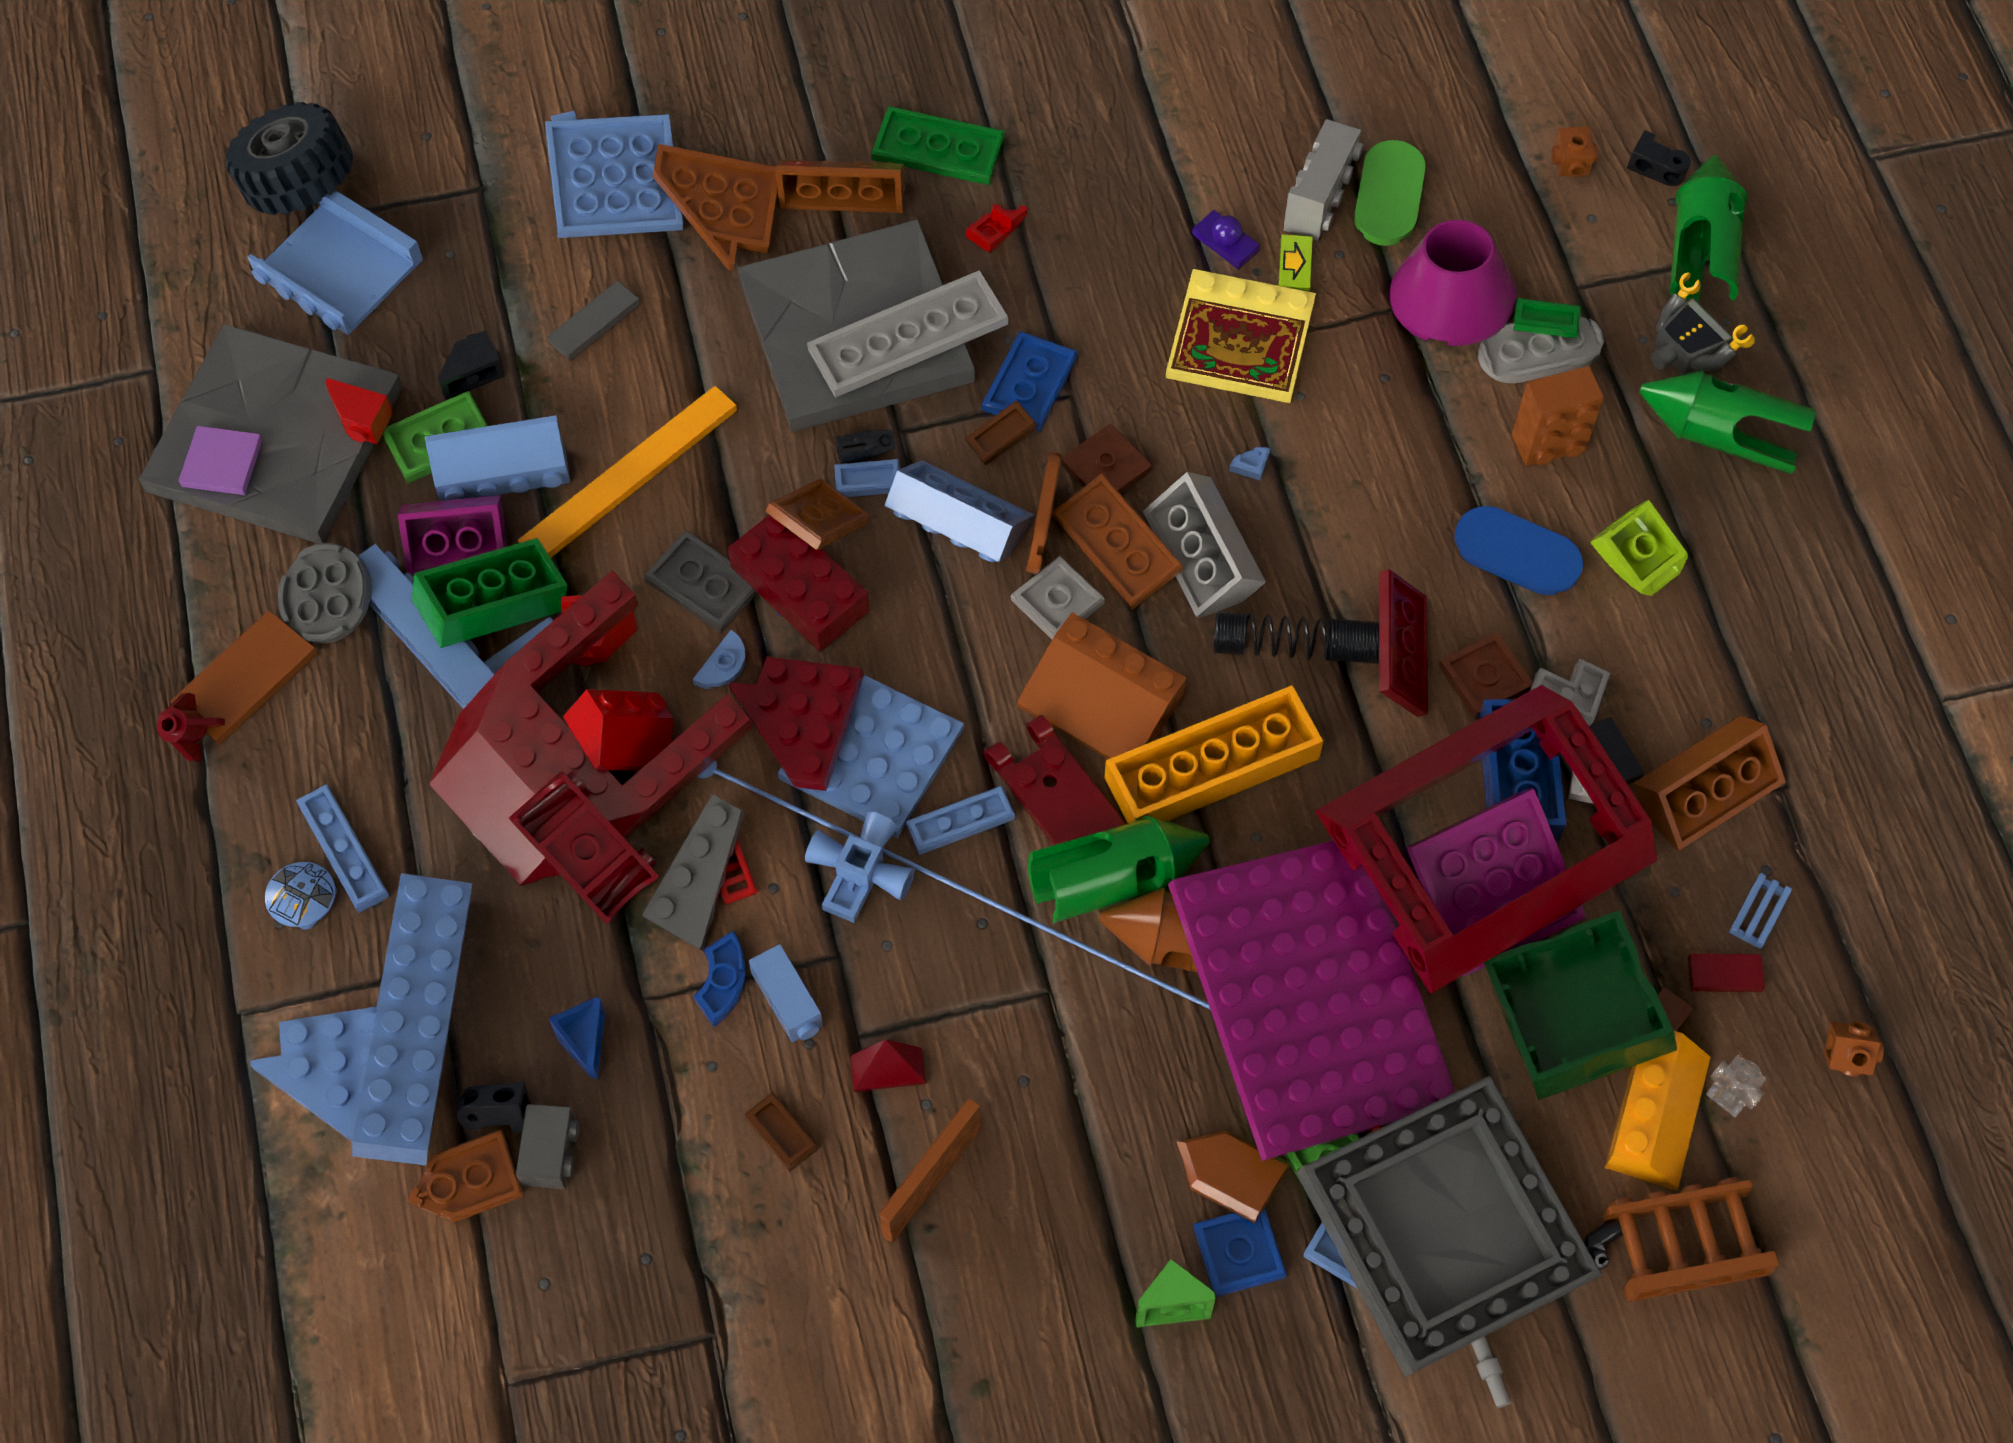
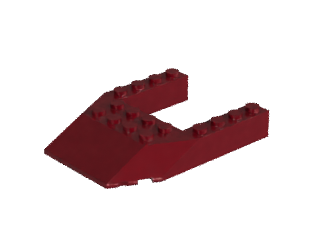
[429,570,752,886]

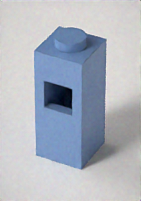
[749,944,823,1042]

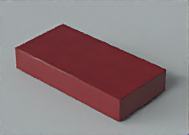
[1688,954,1765,992]

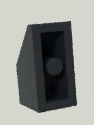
[438,330,505,400]

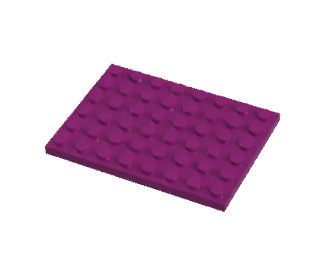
[1168,841,1455,1161]

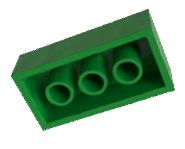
[412,538,568,648]

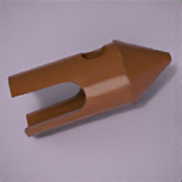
[1099,887,1198,973]

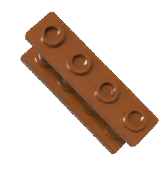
[1602,1177,1779,1303]

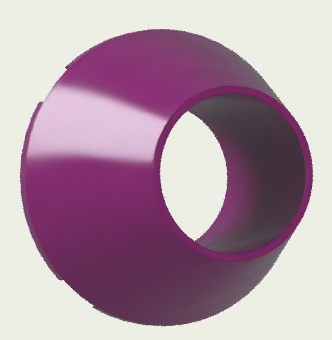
[1390,220,1517,346]

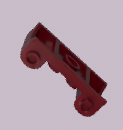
[509,770,659,924]

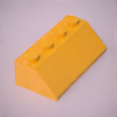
[1605,1031,1711,1191]

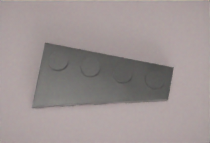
[642,794,745,951]

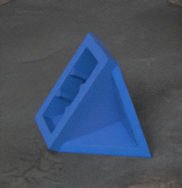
[549,998,605,1079]

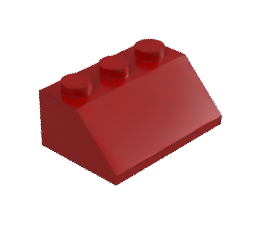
[563,689,673,770]

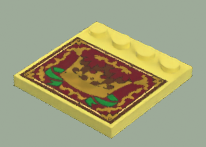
[1166,269,1316,403]

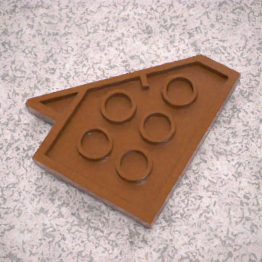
[653,144,777,271]

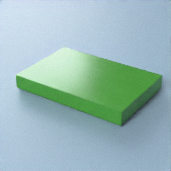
[382,391,488,484]

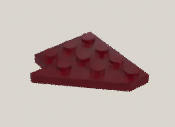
[729,657,864,791]

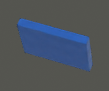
[982,331,1078,432]

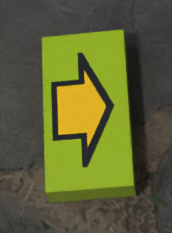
[1278,234,1313,292]

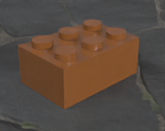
[1512,366,1604,467]

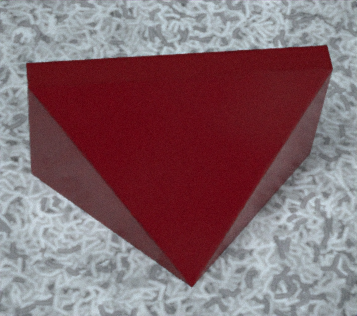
[851,1040,926,1092]

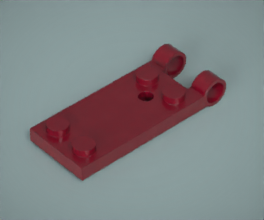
[984,715,1126,845]

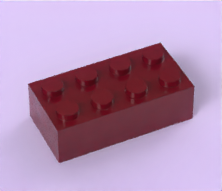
[728,515,869,652]

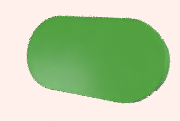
[1354,140,1426,246]

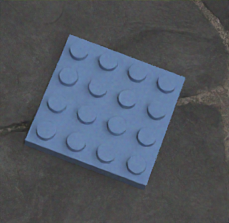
[545,114,683,238]
[778,675,964,839]

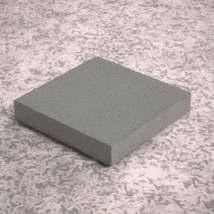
[1011,556,1105,639]

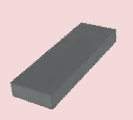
[547,280,640,361]

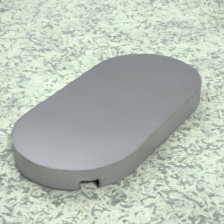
[1478,314,1604,383]

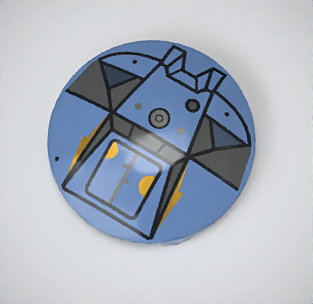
[265,862,337,930]

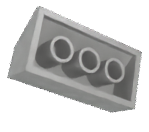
[1143,472,1266,618]

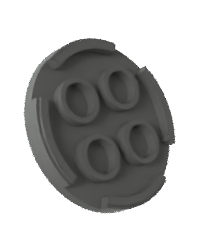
[278,543,372,643]

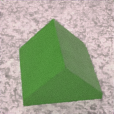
[1135,1259,1215,1327]

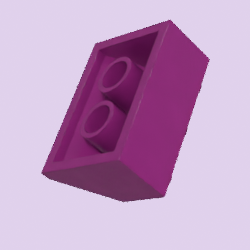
[397,495,507,578]

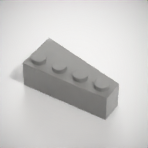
[1283,119,1364,242]

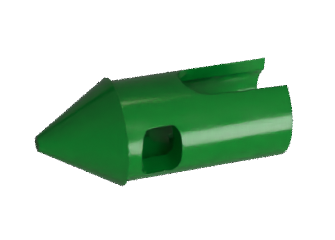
[1670,155,1748,303]
[1639,370,1816,475]
[1028,815,1210,923]

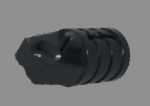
[835,430,895,464]

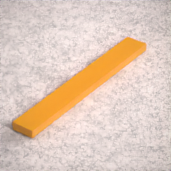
[518,386,737,558]

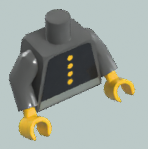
[1651,273,1755,374]

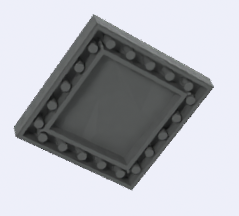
[737,220,975,432]
[139,324,403,544]
[1296,1076,1602,1377]

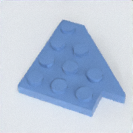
[250,1006,377,1142]

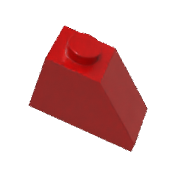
[325,378,393,444]

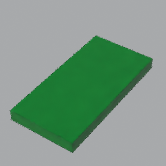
[871,106,1005,185]

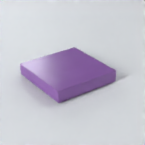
[178,426,263,495]

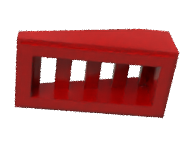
[720,838,758,905]

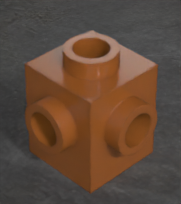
[1551,126,1598,177]
[1823,1021,1884,1077]

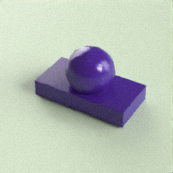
[1192,210,1260,270]

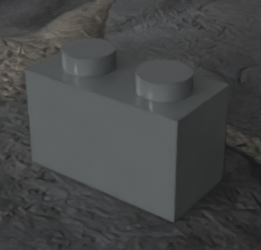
[516,1104,580,1189]

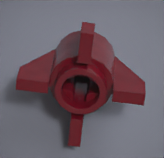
[157,693,225,762]

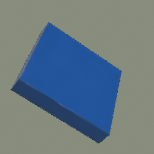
[1193,1208,1287,1297]

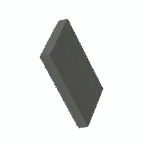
[644,530,758,634]

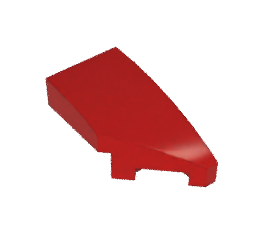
[965,204,1028,253]

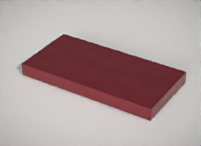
[1379,569,1428,717]

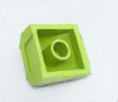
[1590,500,1688,596]

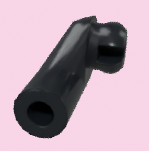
[1584,1219,1623,1270]

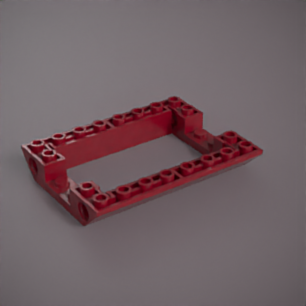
[1315,685,1657,994]

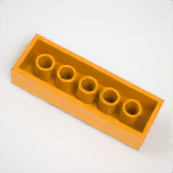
[1104,685,1323,824]

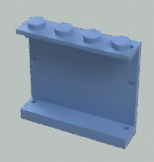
[248,191,423,336]

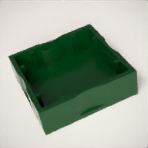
[1484,910,1677,1100]

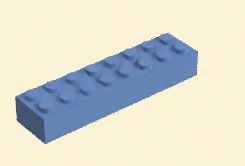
[352,873,472,1166]

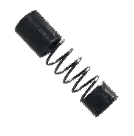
[1214,611,1379,664]

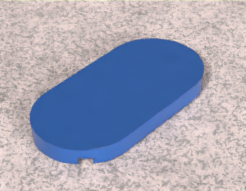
[1454,506,1583,595]

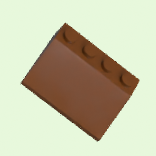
[1016,612,1187,759]

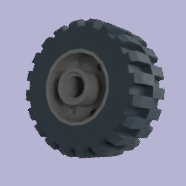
[226,102,353,215]

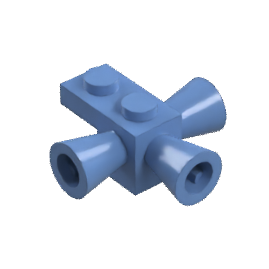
[805,812,915,923]

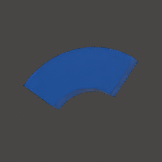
[693,931,746,1027]

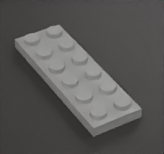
[807,270,1008,398]

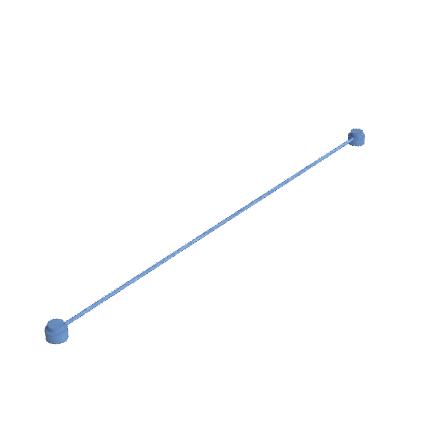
[697,760,1211,1010]

